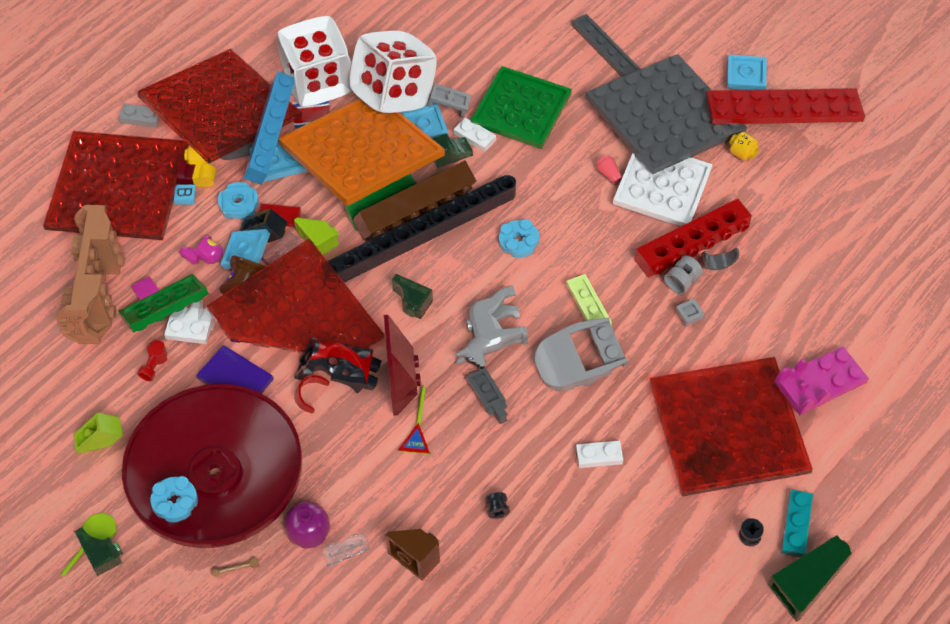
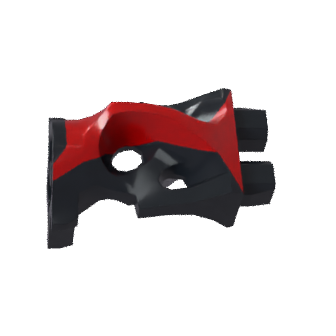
[294,337,382,393]

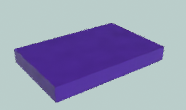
[196,345,274,394]

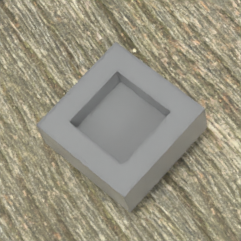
[675,298,705,326]

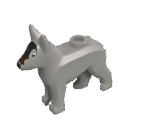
[455,285,528,369]

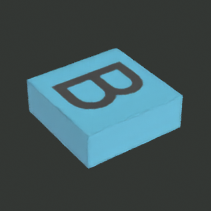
[174,185,197,205]

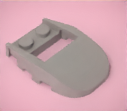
[534,317,628,391]

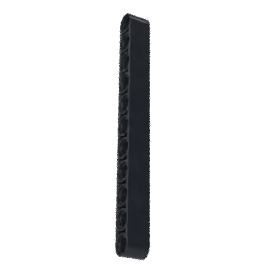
[321,175,516,287]

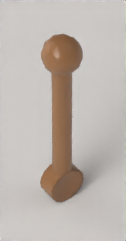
[211,558,259,577]

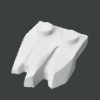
[164,300,216,344]

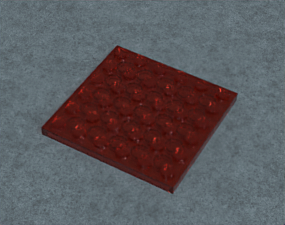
[137,49,302,164]
[43,131,189,240]
[649,357,813,497]

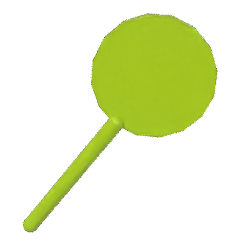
[61,513,117,577]

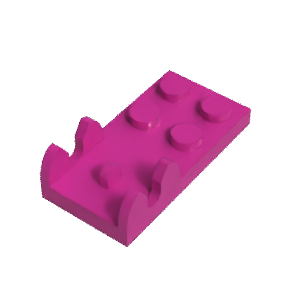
[774,346,869,416]

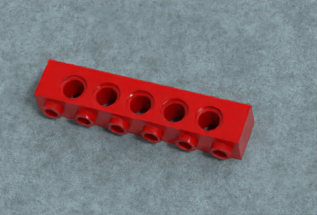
[635,198,752,278]

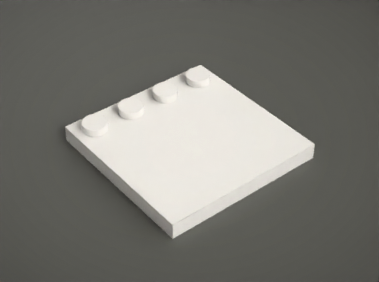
[613,153,713,227]

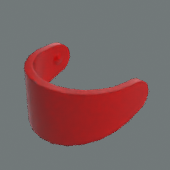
[294,375,330,413]

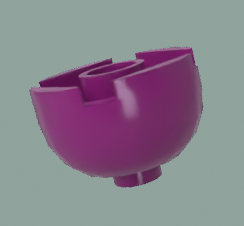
[285,502,331,549]

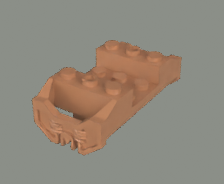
[56,205,125,344]

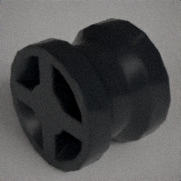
[485,492,510,519]
[739,518,764,547]

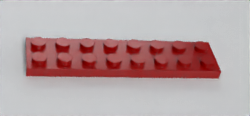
[706,88,865,124]

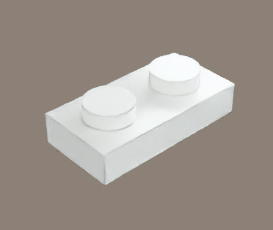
[453,117,496,152]
[576,441,623,468]

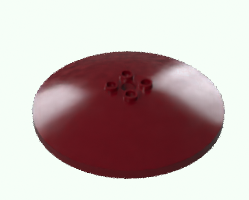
[122,384,303,548]

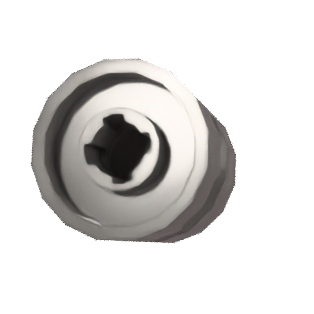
[664,256,703,295]

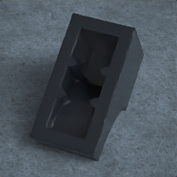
[240,208,287,243]

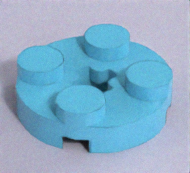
[218,182,259,219]
[499,219,539,258]
[151,476,198,522]

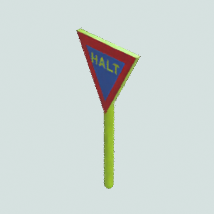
[398,386,430,455]

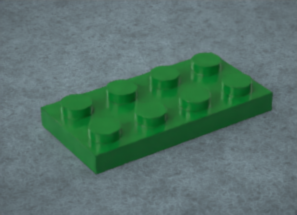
[118,274,209,333]

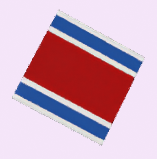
[293,101,330,130]

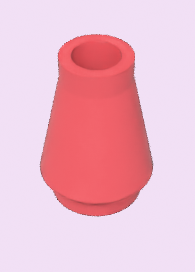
[596,155,623,185]

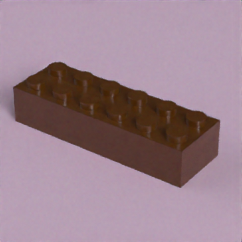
[353,160,477,240]

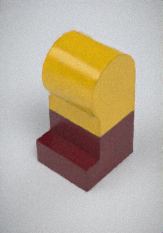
[176,160,217,187]

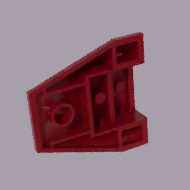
[384,315,421,416]

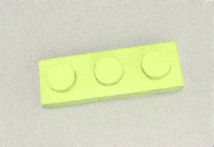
[566,274,612,326]

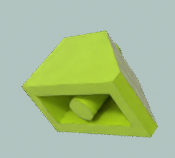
[294,218,339,258]
[73,412,123,454]

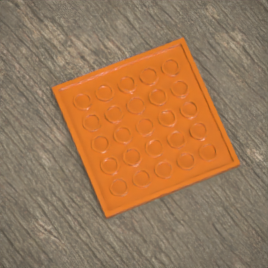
[278,98,445,206]

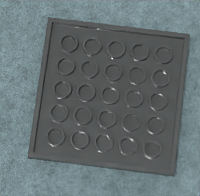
[585,54,747,174]

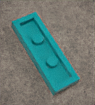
[781,489,813,558]

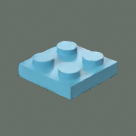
[727,55,767,90]
[220,229,270,269]

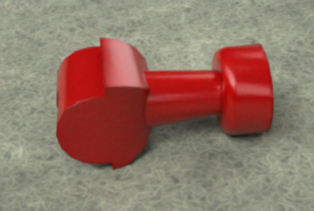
[137,340,168,382]

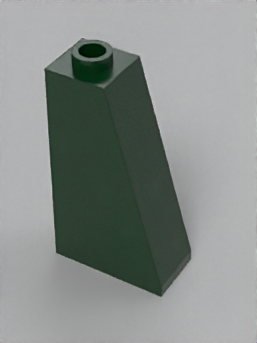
[768,535,852,622]

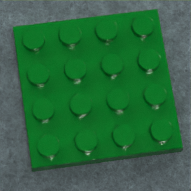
[471,66,572,149]

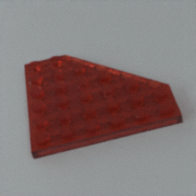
[206,238,385,353]

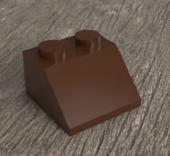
[385,529,440,581]

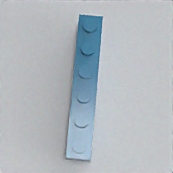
[243,71,295,185]

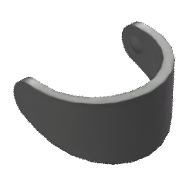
[701,248,739,270]

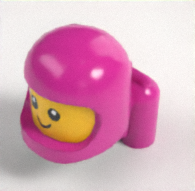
[179,234,223,264]

